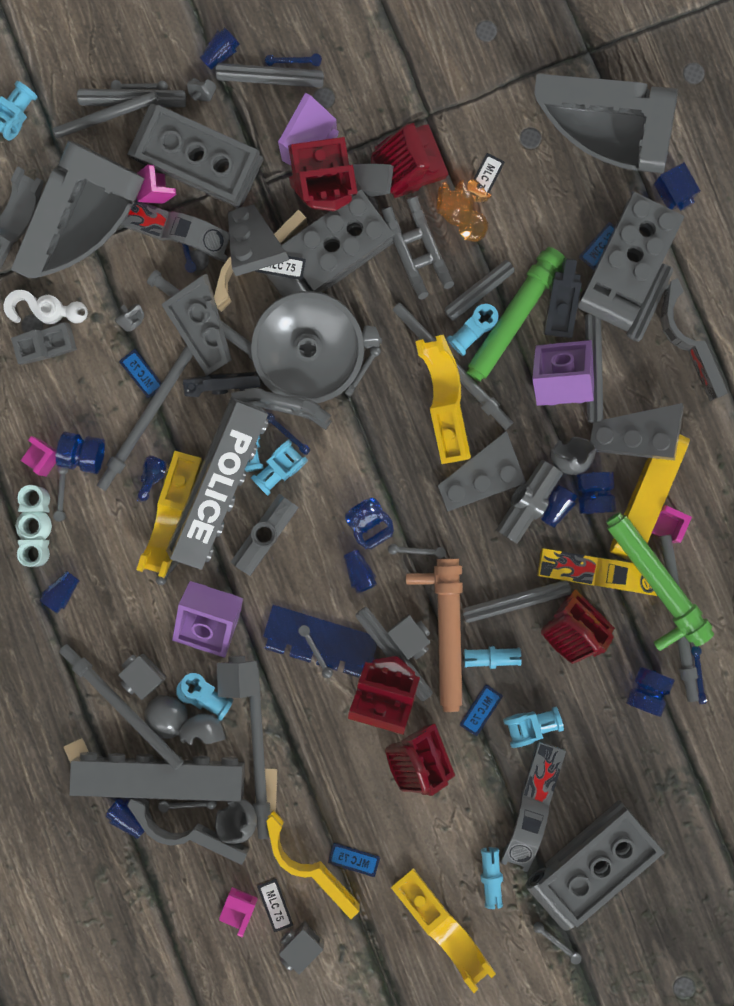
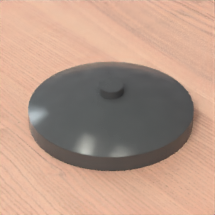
[251,291,364,403]

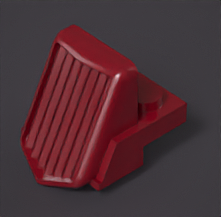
[371,123,449,198]
[288,137,357,211]
[541,589,615,664]
[348,656,420,735]
[385,723,455,796]

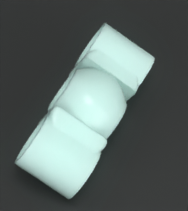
[15,485,52,567]

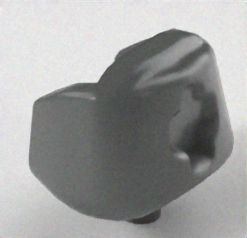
[187,78,216,102]
[115,304,144,331]
[362,326,382,349]

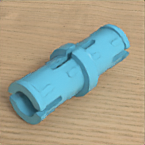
[464,646,521,669]
[480,847,503,909]

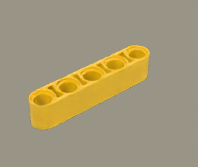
[610,434,690,562]

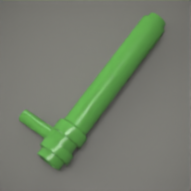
[467,247,582,382]
[606,512,714,651]

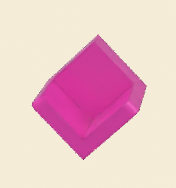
[137,165,176,204]
[21,436,62,477]
[651,505,692,543]
[219,887,258,937]

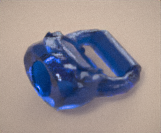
[136,456,169,503]
[345,497,394,550]

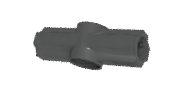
[496,460,563,544]
[231,494,299,576]

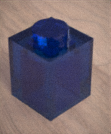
[654,162,701,211]

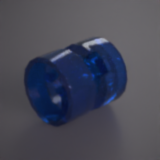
[56,432,105,475]
[577,472,616,514]
[626,666,675,717]

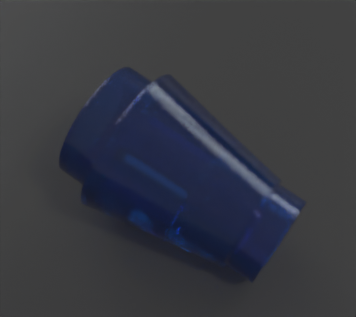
[199,27,240,70]
[541,485,578,528]
[343,550,377,593]
[39,571,80,614]
[105,798,145,839]

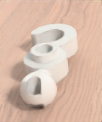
[3,290,88,324]

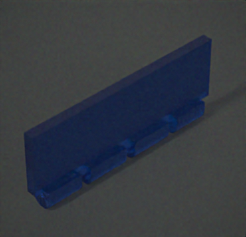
[263,605,377,678]

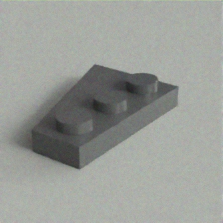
[228,204,289,276]
[161,274,232,376]
[590,403,684,461]
[438,431,526,512]

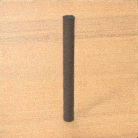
[53,91,159,139]

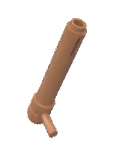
[406,559,463,712]

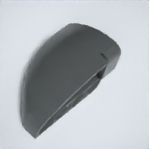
[534,74,678,173]
[11,141,145,278]

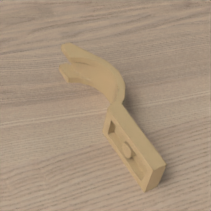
[214,210,308,312]

